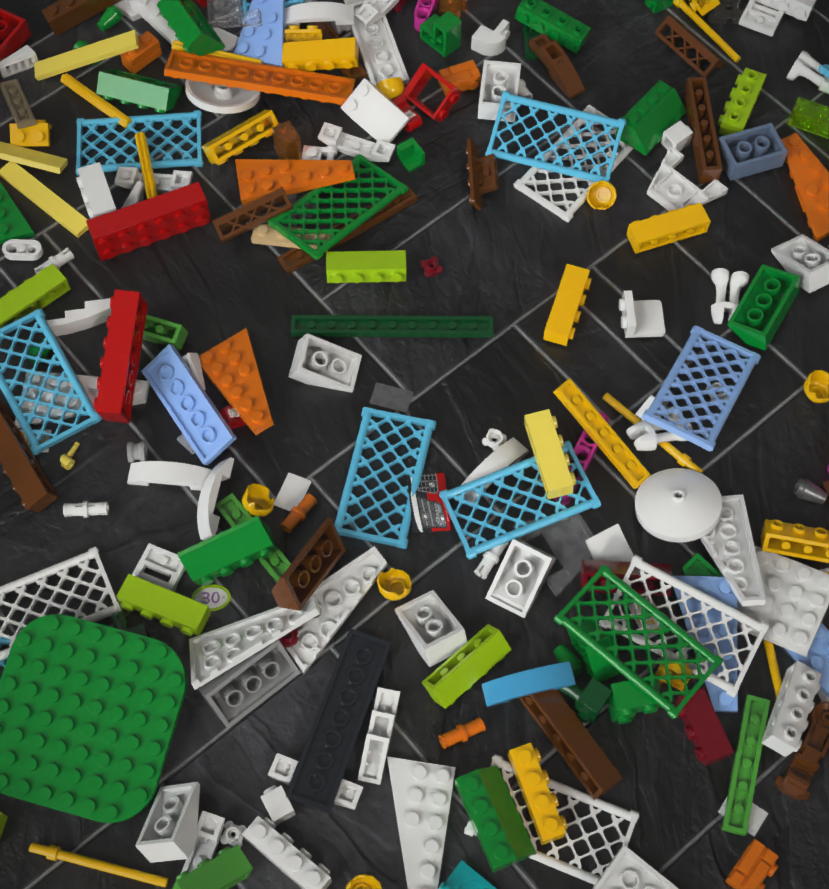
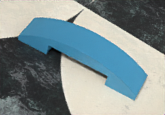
[482,662,576,707]

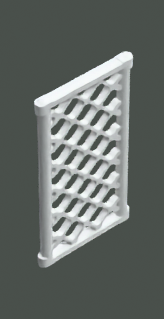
[513,105,634,222]
[0,546,122,661]
[599,554,769,697]
[464,754,639,885]

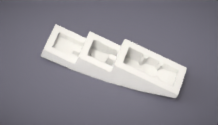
[46,298,112,337]
[358,687,401,785]

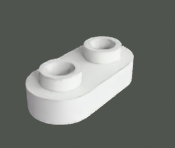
[2,239,43,261]

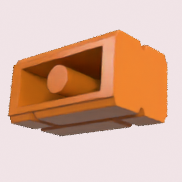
[120,31,162,74]
[438,60,481,96]
[725,839,779,889]

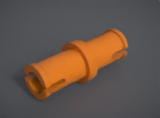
[280,493,317,534]
[438,717,486,749]

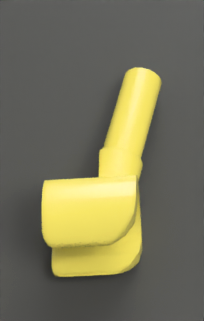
[60,442,80,470]

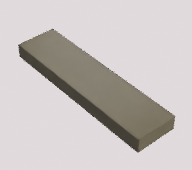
[0,79,37,129]

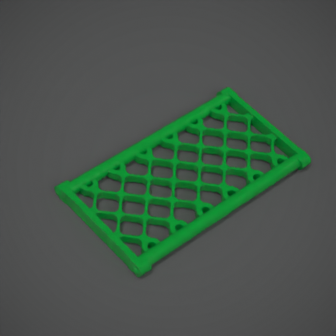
[267,154,408,260]
[554,564,724,720]

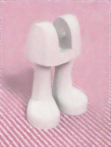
[786,50,829,94]
[711,268,749,324]
[626,406,693,451]

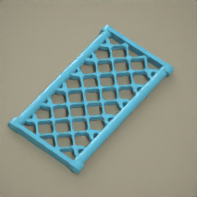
[485,91,626,182]
[75,110,204,176]
[0,309,103,455]
[334,407,436,549]
[439,440,601,560]

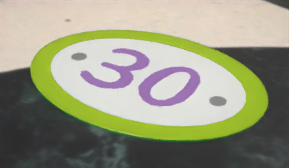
[191,584,231,612]

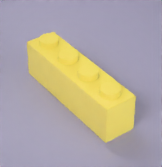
[524,409,576,499]

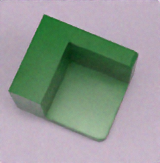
[397,137,425,172]

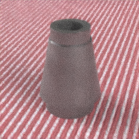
[793,478,828,504]

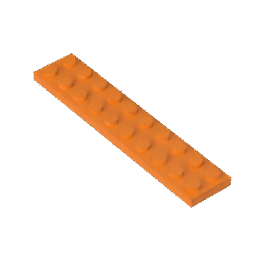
[164,49,355,106]

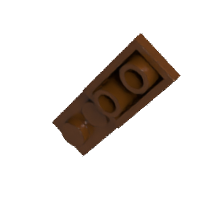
[529,33,585,99]

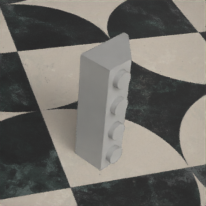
[198,639,300,729]

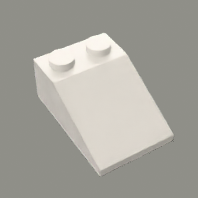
[478,60,521,122]
[341,78,410,143]
[771,234,829,293]
[288,333,362,393]
[485,539,556,618]
[395,590,467,667]
[135,782,200,863]

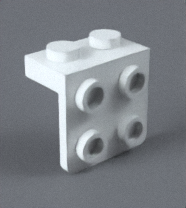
[619,290,665,338]

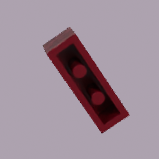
[675,688,734,767]

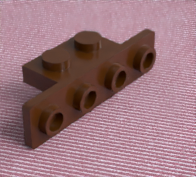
[466,138,499,211]

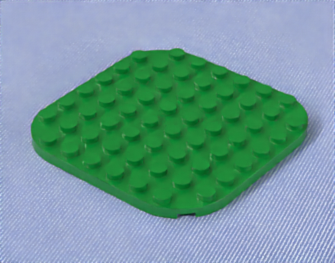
[0,614,187,823]

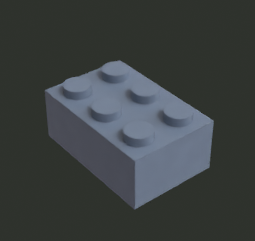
[718,123,788,181]

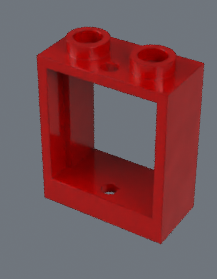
[402,63,462,123]

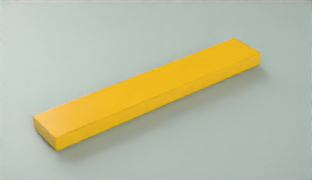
[553,378,651,489]

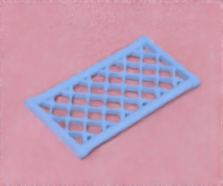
[642,326,761,451]

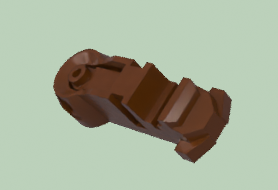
[774,701,829,801]

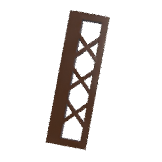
[654,15,724,78]
[212,187,293,243]

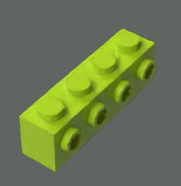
[717,67,767,136]
[326,250,406,283]
[0,263,71,329]
[116,574,211,636]
[422,624,512,709]

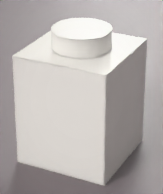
[661,120,693,151]
[260,785,296,825]

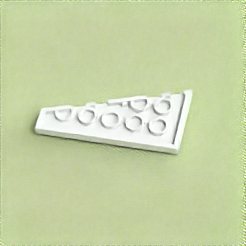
[700,494,766,606]
[285,546,387,674]
[189,594,320,690]

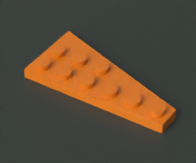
[781,133,829,242]
[235,159,355,206]
[199,328,274,435]

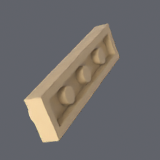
[251,224,331,252]

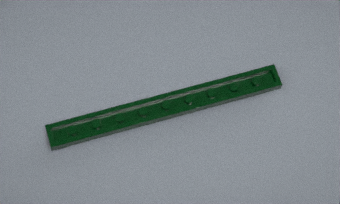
[291,315,493,338]

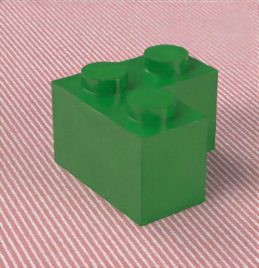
[420,11,462,58]
[567,620,620,683]
[607,675,661,724]

